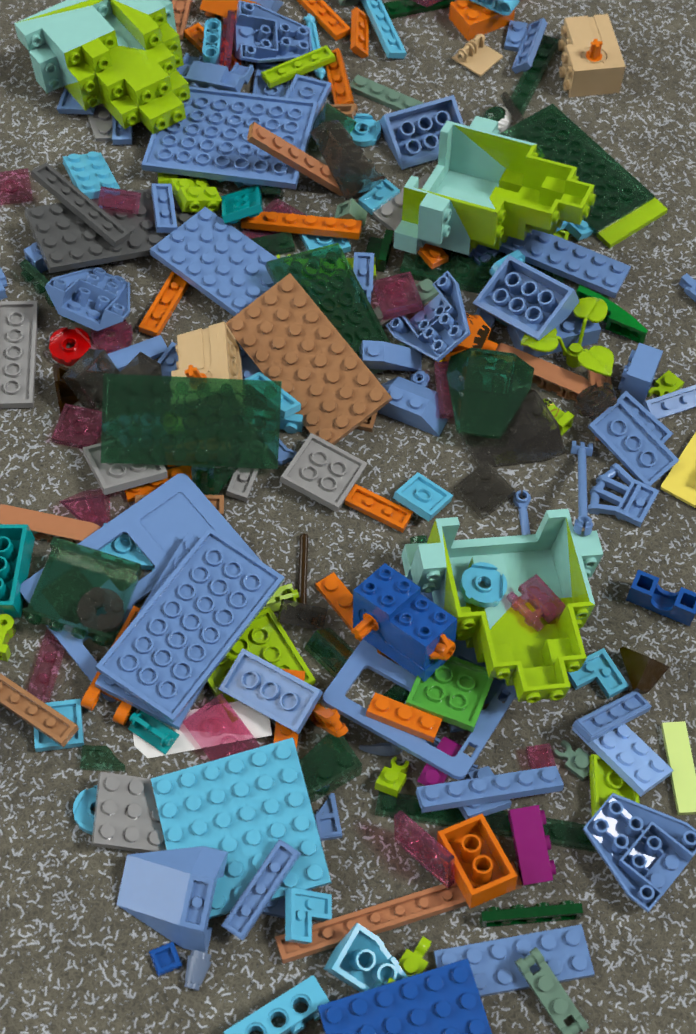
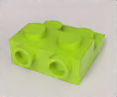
[169,178,222,212]

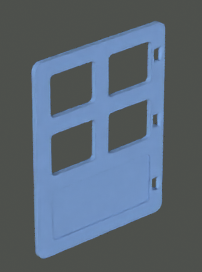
[20,473,262,702]
[322,579,516,780]

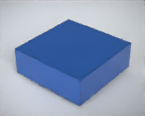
[149,942,182,977]

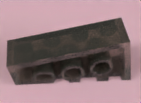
[310,119,386,201]

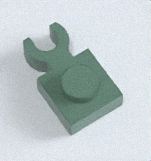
[553,740,590,781]

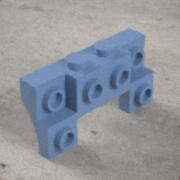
[177,53,254,92]

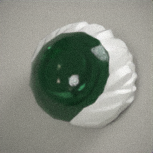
[483,106,512,133]

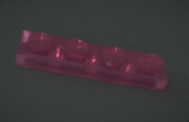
[219,10,235,72]

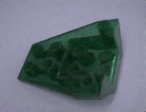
[447,347,534,439]

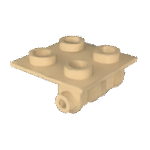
[452,34,503,77]

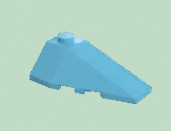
[323,923,408,992]

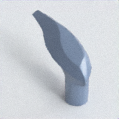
[359,743,403,756]

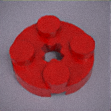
[49,327,91,366]

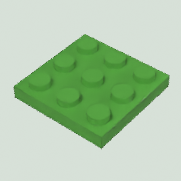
[405,656,495,732]

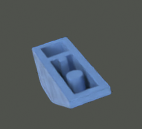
[359,340,422,372]

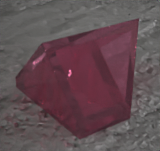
[59,488,110,527]

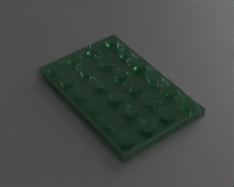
[265,242,390,356]

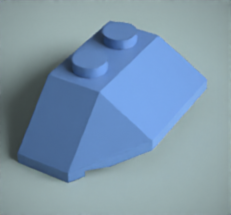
[377,377,448,437]

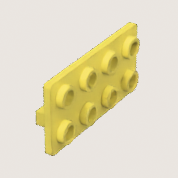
[660,432,696,508]

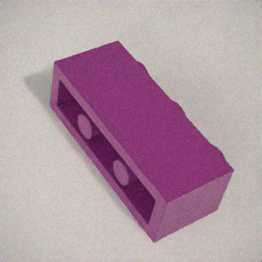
[507,805,556,886]

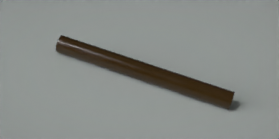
[297,534,308,616]

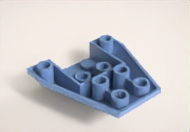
[234,1,312,63]
[45,267,130,331]
[385,271,471,362]
[583,793,696,913]
[116,846,228,953]

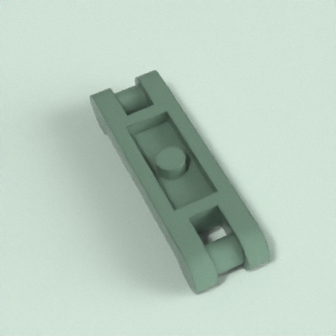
[515,947,589,1034]

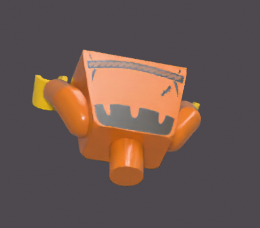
[434,313,498,369]

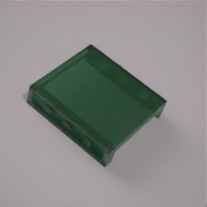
[22,537,142,646]

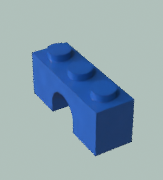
[626,570,696,627]

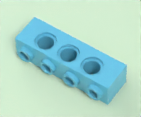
[223,975,330,1034]

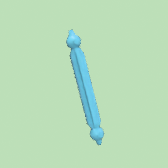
[303,13,327,80]

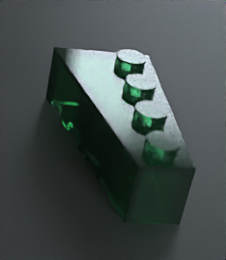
[300,733,362,803]

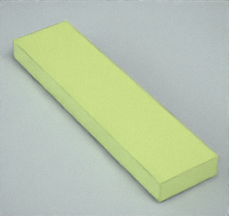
[661,721,696,815]

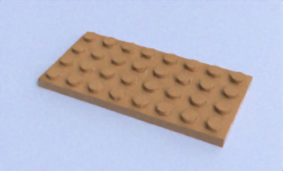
[226,273,393,445]

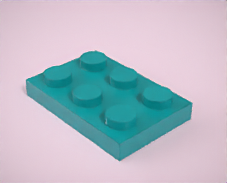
[221,185,263,224]

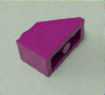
[417,736,462,786]

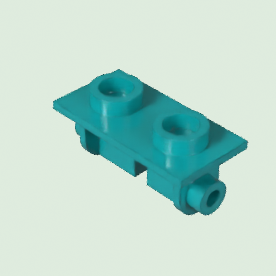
[127,710,179,755]

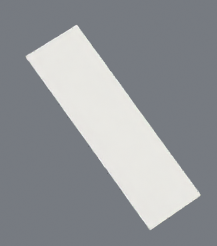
[131,701,272,758]

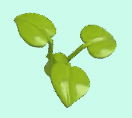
[521,297,614,377]

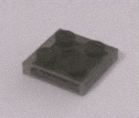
[453,461,515,520]

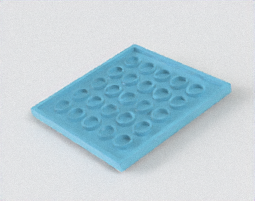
[151,737,332,919]

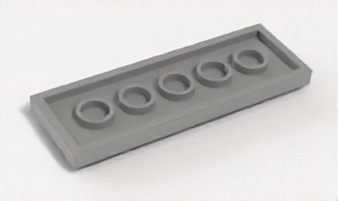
[0,301,39,409]

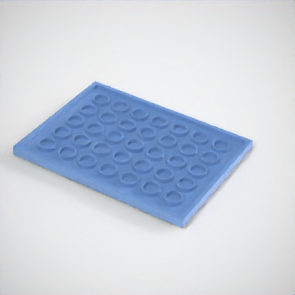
[141,86,318,189]

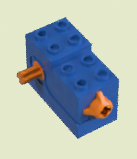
[351,563,457,682]

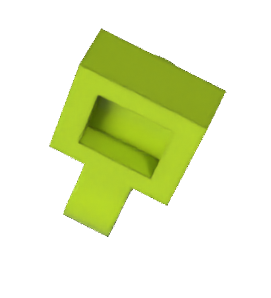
[399,936,432,977]

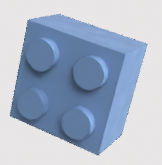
[618,343,663,406]

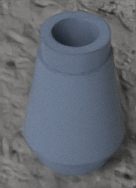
[184,950,212,991]

